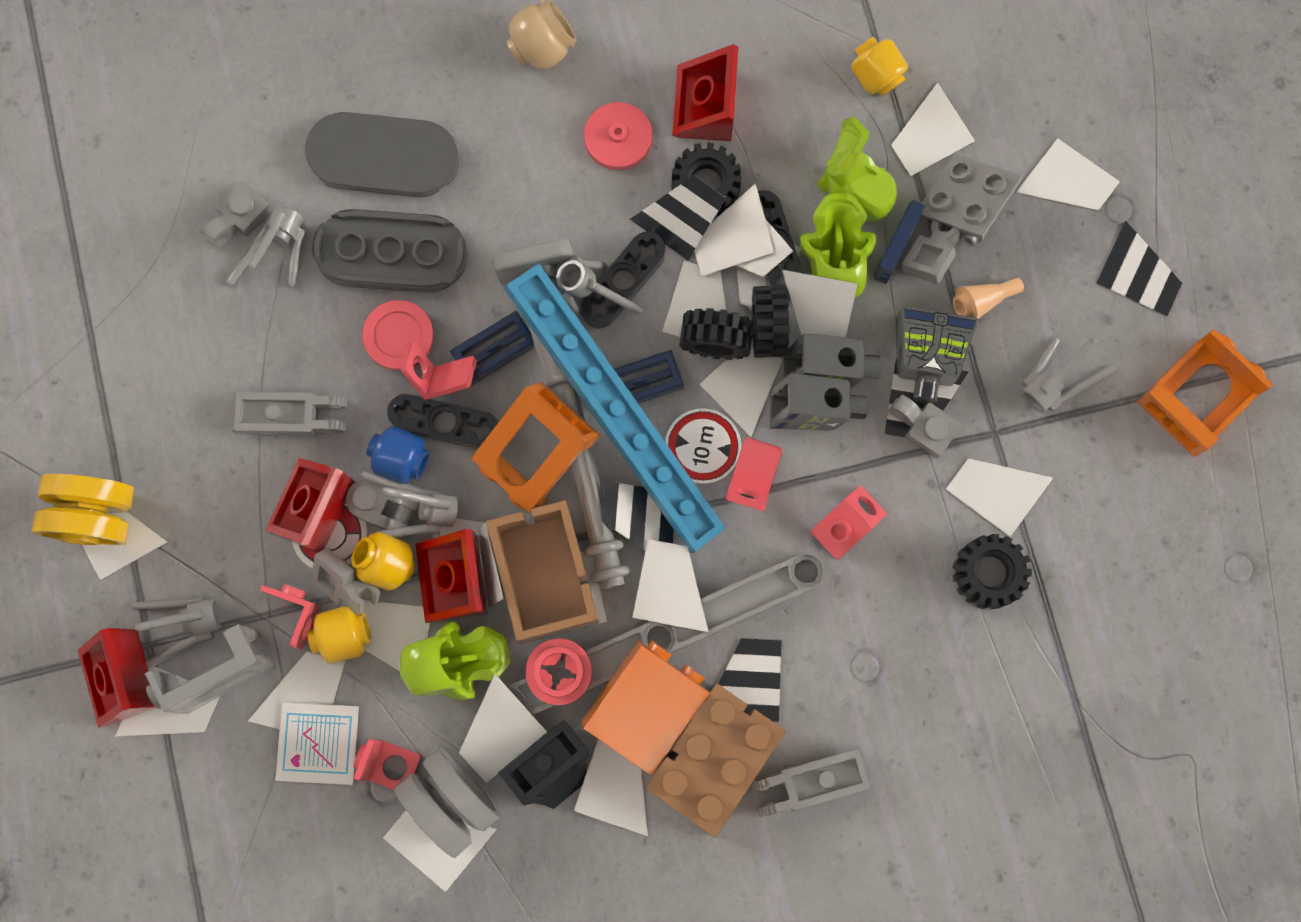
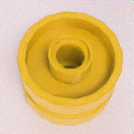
[31,474,134,546]

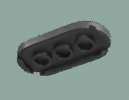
[305,112,459,197]
[312,209,468,292]

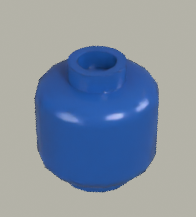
[366,426,430,484]

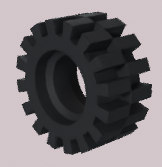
[671,142,742,216]
[751,285,790,358]
[679,308,754,360]
[952,534,1032,610]

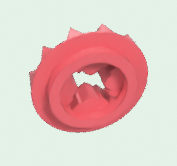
[526,638,592,705]

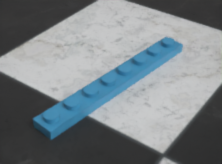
[503,264,725,553]

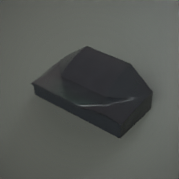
[498,720,590,809]

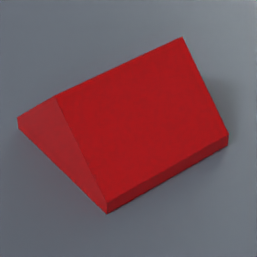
[672,44,739,142]
[265,458,355,553]
[415,529,488,623]
[78,628,156,728]

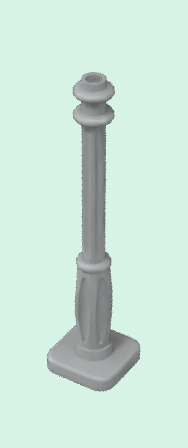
[492,239,630,590]

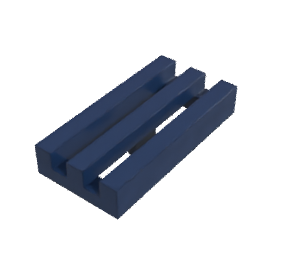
[873,200,926,284]
[450,310,535,386]
[614,350,684,404]

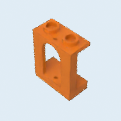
[1137,329,1273,457]
[471,382,601,513]

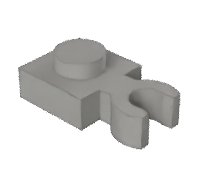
[901,220,962,285]

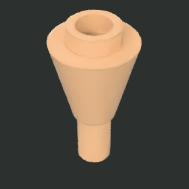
[953,277,1024,319]

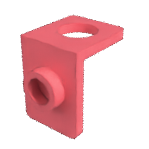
[401,342,477,400]
[726,437,783,511]
[811,486,887,559]
[260,584,321,650]
[353,739,421,790]

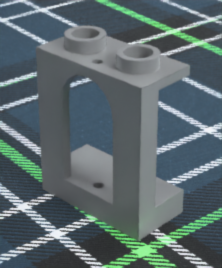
[145,624,276,714]

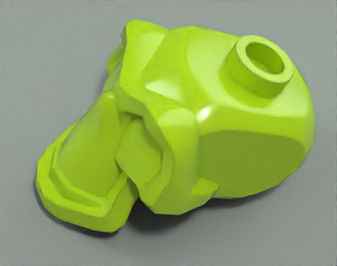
[816,117,897,223]
[800,192,876,298]
[400,621,511,701]

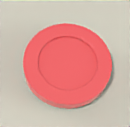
[584,102,652,170]
[362,300,434,371]

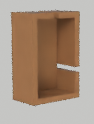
[486,500,599,644]
[645,683,786,838]

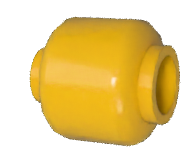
[851,37,908,97]
[351,532,415,591]
[307,605,372,664]

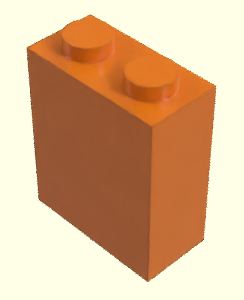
[581,640,710,776]

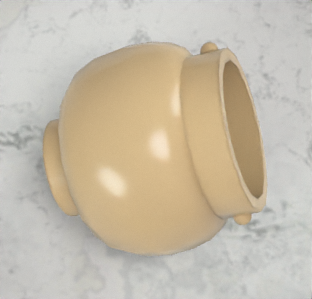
[506,0,577,70]

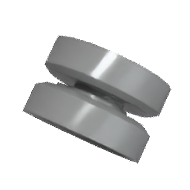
[394,747,501,858]

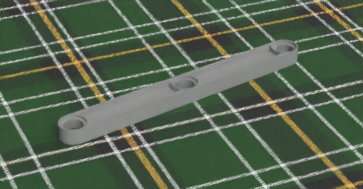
[506,553,825,716]

